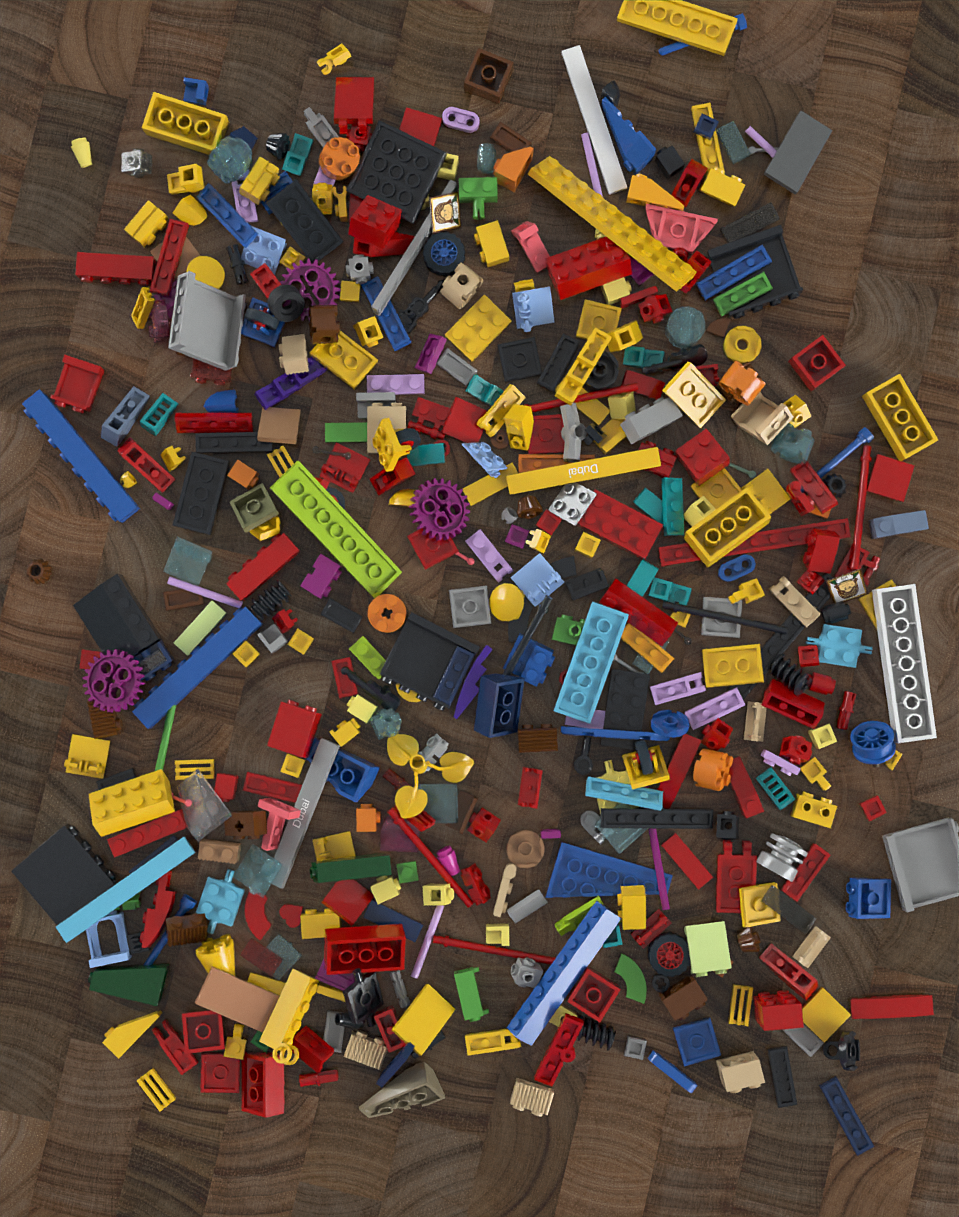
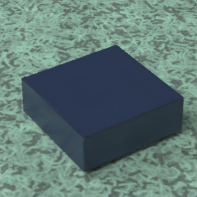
[693,113,719,140]

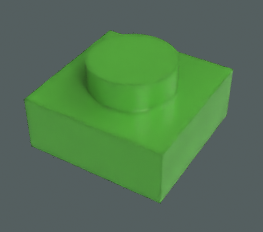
[396,861,419,883]

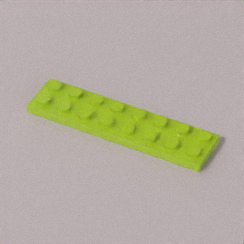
[270,461,402,599]

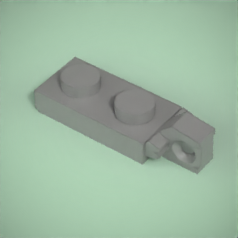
[303,107,339,148]

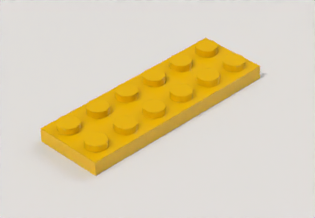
[617,0,738,56]

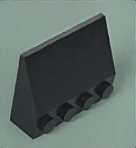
[73,574,162,667]

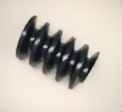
[250,580,293,621]
[770,654,812,695]
[577,1015,616,1051]

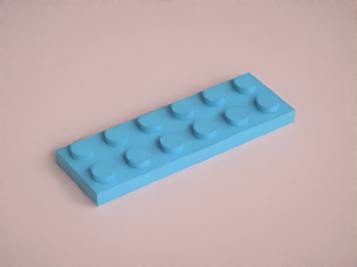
[554,601,629,724]

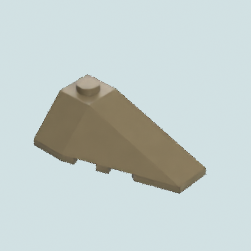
[359,1062,445,1118]

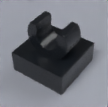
[583,422,607,445]
[126,932,150,955]

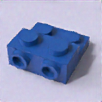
[503,633,555,687]
[846,878,891,919]

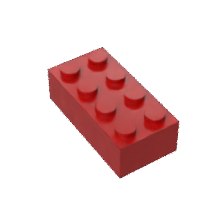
[545,237,632,300]
[577,489,663,560]
[324,924,406,975]

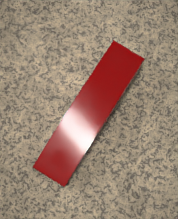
[656,734,702,808]
[850,995,934,1019]

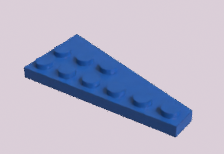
[545,842,673,898]

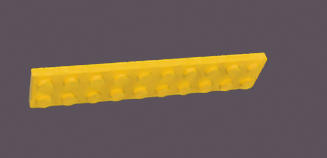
[528,156,697,292]

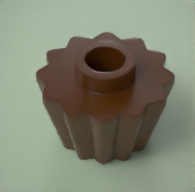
[517,496,543,519]
[26,558,52,584]
[737,927,761,952]

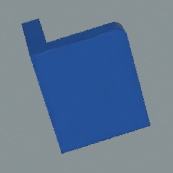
[183,77,209,106]

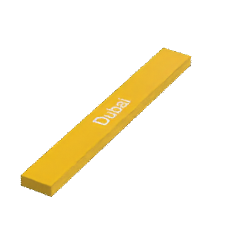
[506,447,661,495]

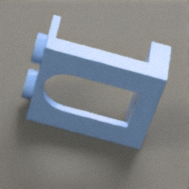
[86,910,132,968]

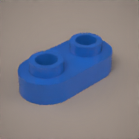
[718,554,756,582]

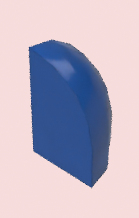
[204,390,238,413]

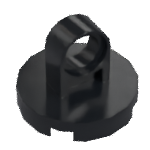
[823,1031,860,1071]

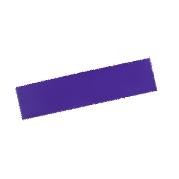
[254,356,328,410]
[454,645,493,719]

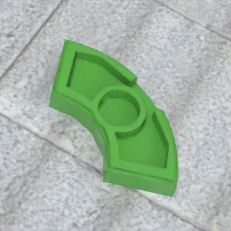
[614,953,647,1004]

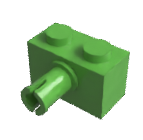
[459,177,497,220]
[551,614,585,646]

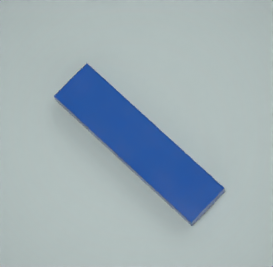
[196,183,259,248]
[695,244,772,301]
[361,276,411,351]

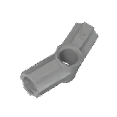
[560,403,587,463]

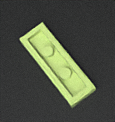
[174,600,227,656]

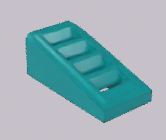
[140,393,178,436]
[755,767,795,810]

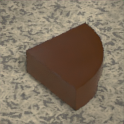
[705,318,731,338]

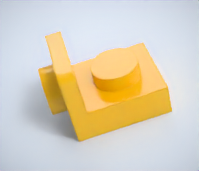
[250,515,281,541]

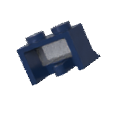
[133,640,174,682]

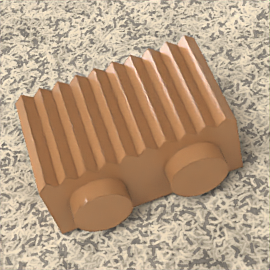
[198,839,241,864]

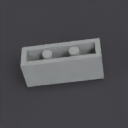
[620,397,683,444]

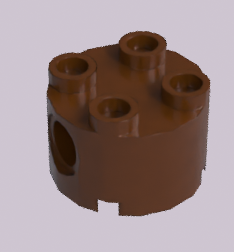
[308,304,340,344]

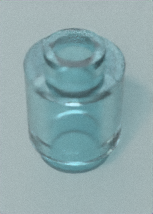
[477,143,496,174]

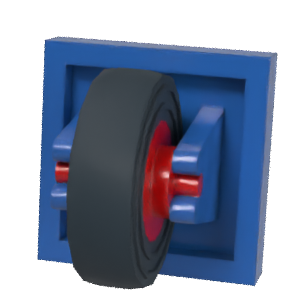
[241,298,285,348]

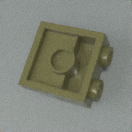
[230,483,279,533]

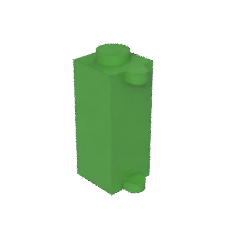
[454,967,489,1022]

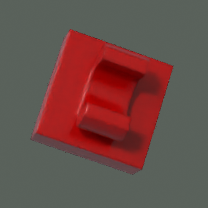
[797,569,825,595]
[272,609,298,634]

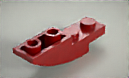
[140,871,177,948]

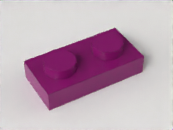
[415,334,447,374]

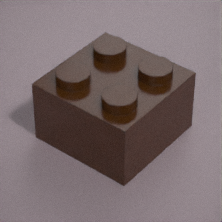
[464,48,514,104]
[659,973,708,1021]

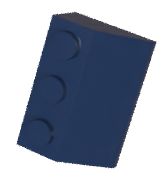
[474,674,525,738]

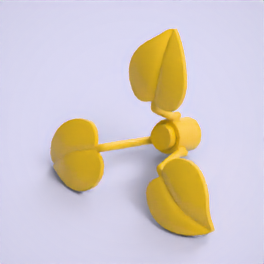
[387,733,474,819]

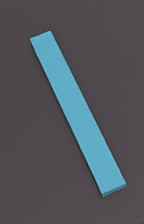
[56,836,196,943]

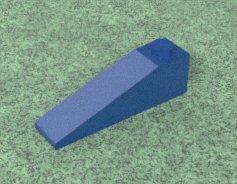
[601,97,656,175]
[306,737,380,802]

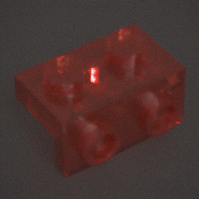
[190,358,232,385]

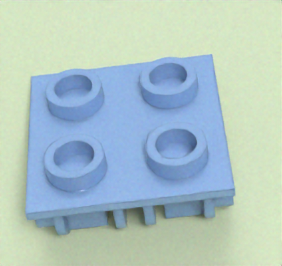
[241,226,287,275]
[512,287,554,332]
[462,442,507,478]
[510,553,564,607]

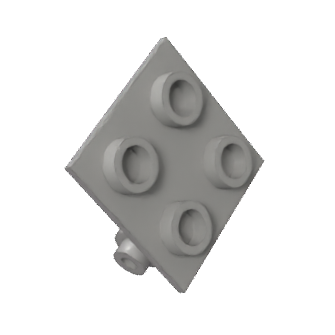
[548,482,597,526]

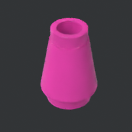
[437,846,460,876]

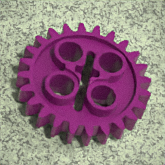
[279,258,341,321]
[409,478,470,541]
[82,649,145,712]

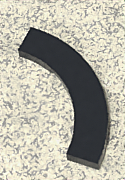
[508,556,577,642]

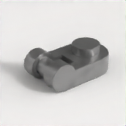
[580,810,614,845]

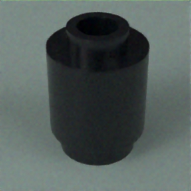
[821,601,851,624]

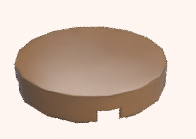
[506,829,545,869]

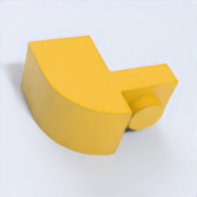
[167,164,204,195]

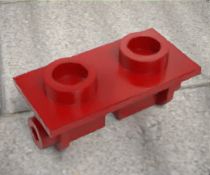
[460,863,491,906]
[630,909,672,949]

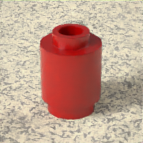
[807,672,836,695]

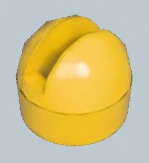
[120,471,137,488]

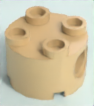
[440,263,483,309]

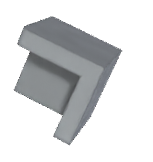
[258,624,288,653]

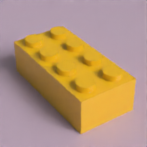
[142,92,230,158]
[862,374,938,461]
[684,488,771,568]
[88,769,175,837]

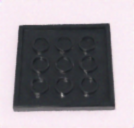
[346,120,447,224]

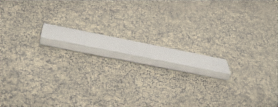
[562,45,627,195]

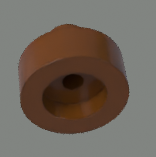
[491,430,509,450]

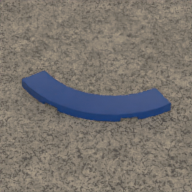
[561,726,670,741]

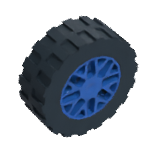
[423,232,465,277]

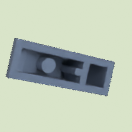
[101,386,150,447]
[868,510,929,539]

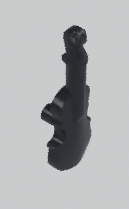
[397,280,444,334]
[642,344,708,375]
[341,667,401,713]

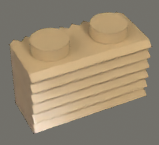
[279,334,309,375]
[344,1030,387,1070]
[510,1078,554,1116]

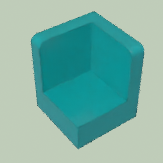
[602,924,622,948]

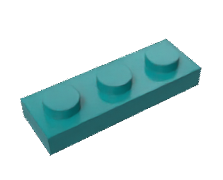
[662,477,684,536]

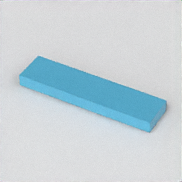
[585,776,663,811]

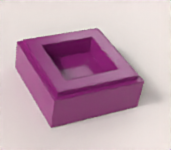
[152,493,175,510]
[505,524,529,549]
[541,829,561,839]

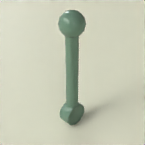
[728,463,756,478]

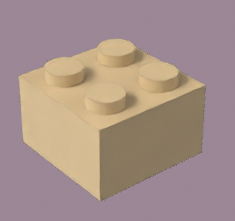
[716,1051,765,1093]

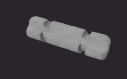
[390,970,410,1008]

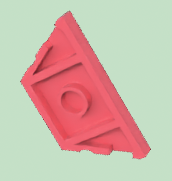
[645,204,718,254]

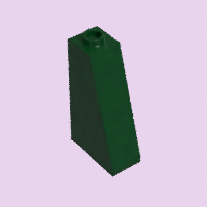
[310,853,392,883]
[88,963,169,1006]

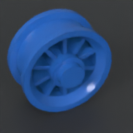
[850,721,896,768]

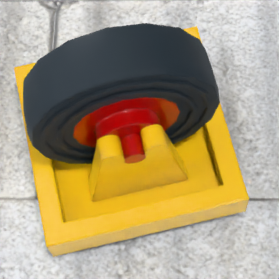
[372,418,421,472]
[622,740,670,790]

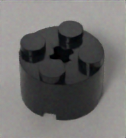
[584,351,619,392]

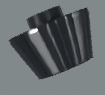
[266,133,290,160]
[822,473,847,498]

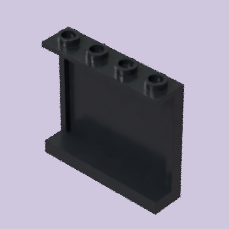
[707,225,803,319]
[379,612,480,711]
[11,824,118,925]

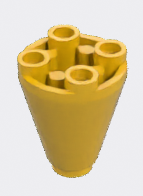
[196,934,236,976]

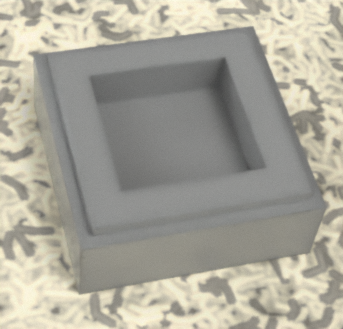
[624,1036,647,1060]

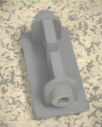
[418,733,449,774]

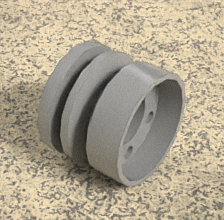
[756,833,808,882]

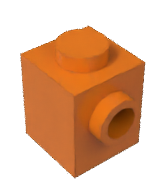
[356,803,381,832]

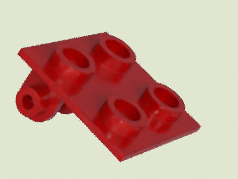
[319,442,370,493]

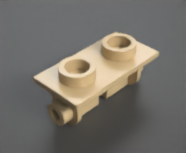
[744,701,767,742]
[792,926,831,968]

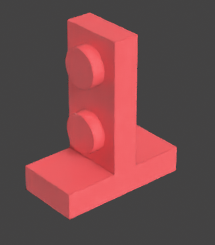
[511,221,550,272]
[258,797,301,851]

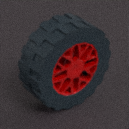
[647,932,690,977]

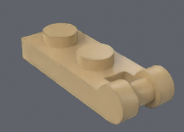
[769,576,820,628]

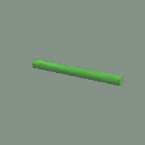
[155,705,176,771]

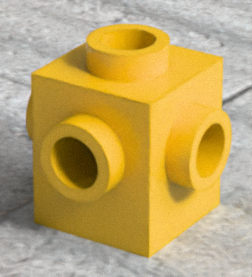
[783,395,811,429]

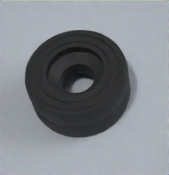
[268,284,305,322]

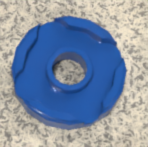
[651,710,689,738]

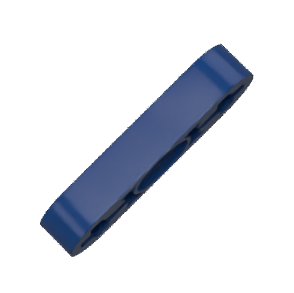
[648,1050,698,1093]

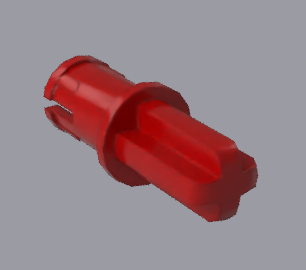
[836,691,857,730]
[299,1069,339,1087]

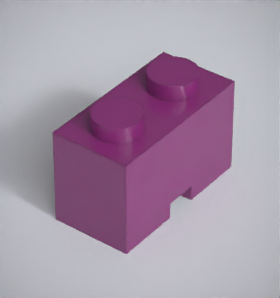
[300,554,342,599]

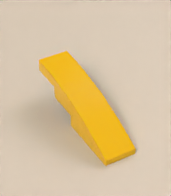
[555,327,612,405]

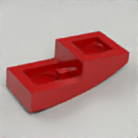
[621,370,665,401]

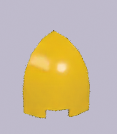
[173,194,207,226]
[388,489,416,508]

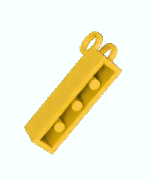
[259,969,319,1065]

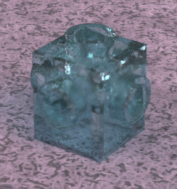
[370,708,402,740]

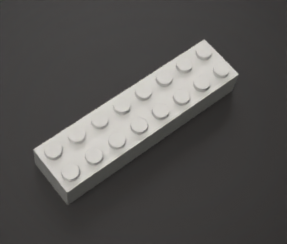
[872,584,937,743]

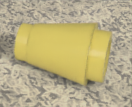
[71,138,92,168]

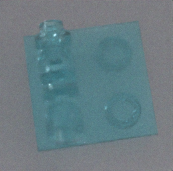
[163,536,213,586]
[233,844,283,898]

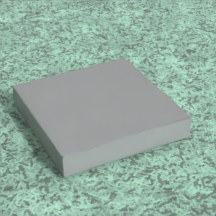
[449,586,491,628]
[701,597,742,638]

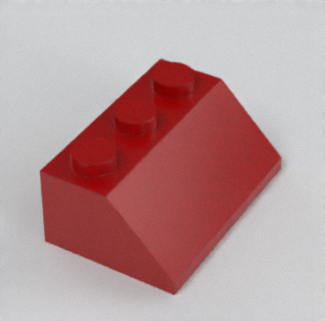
[241,1052,285,1118]

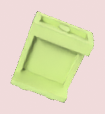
[684,921,732,977]

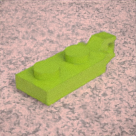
[349,636,386,679]
[554,896,604,936]

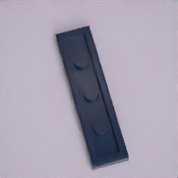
[819,1076,874,1156]

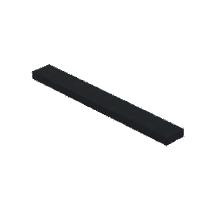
[727,573,833,700]

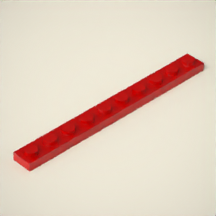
[658,518,851,567]

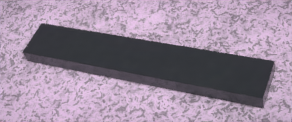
[600,808,713,829]

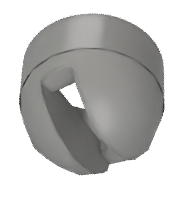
[501,507,518,524]

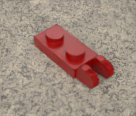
[152,1020,198,1075]

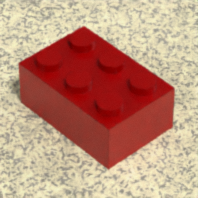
[753,990,804,1031]

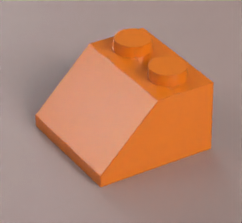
[493,147,534,193]

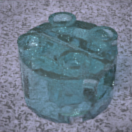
[207,136,253,183]
[665,306,706,349]
[771,423,815,464]

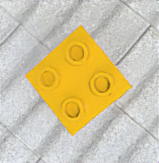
[741,469,791,515]
[64,734,110,779]
[313,831,355,861]

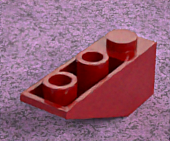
[353,232,415,257]

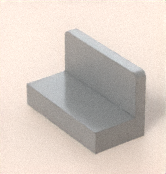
[356,392,396,419]

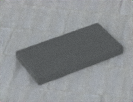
[764,111,833,194]

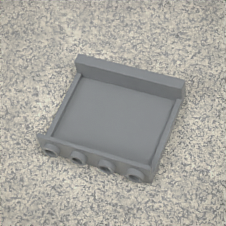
[168,271,246,371]
[882,817,959,912]

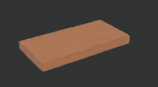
[195,966,280,1032]

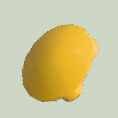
[489,583,525,621]

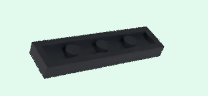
[195,432,273,453]

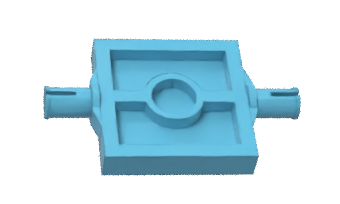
[806,624,873,668]
[196,869,245,934]

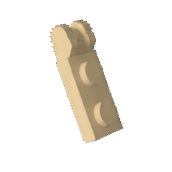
[493,863,517,917]

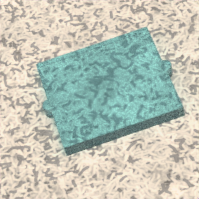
[256,934,302,981]

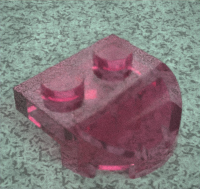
[148,299,169,343]
[380,814,420,852]

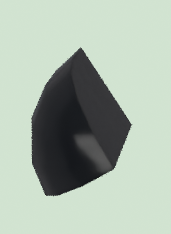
[601,80,620,108]

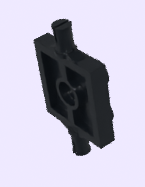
[343,968,384,1027]

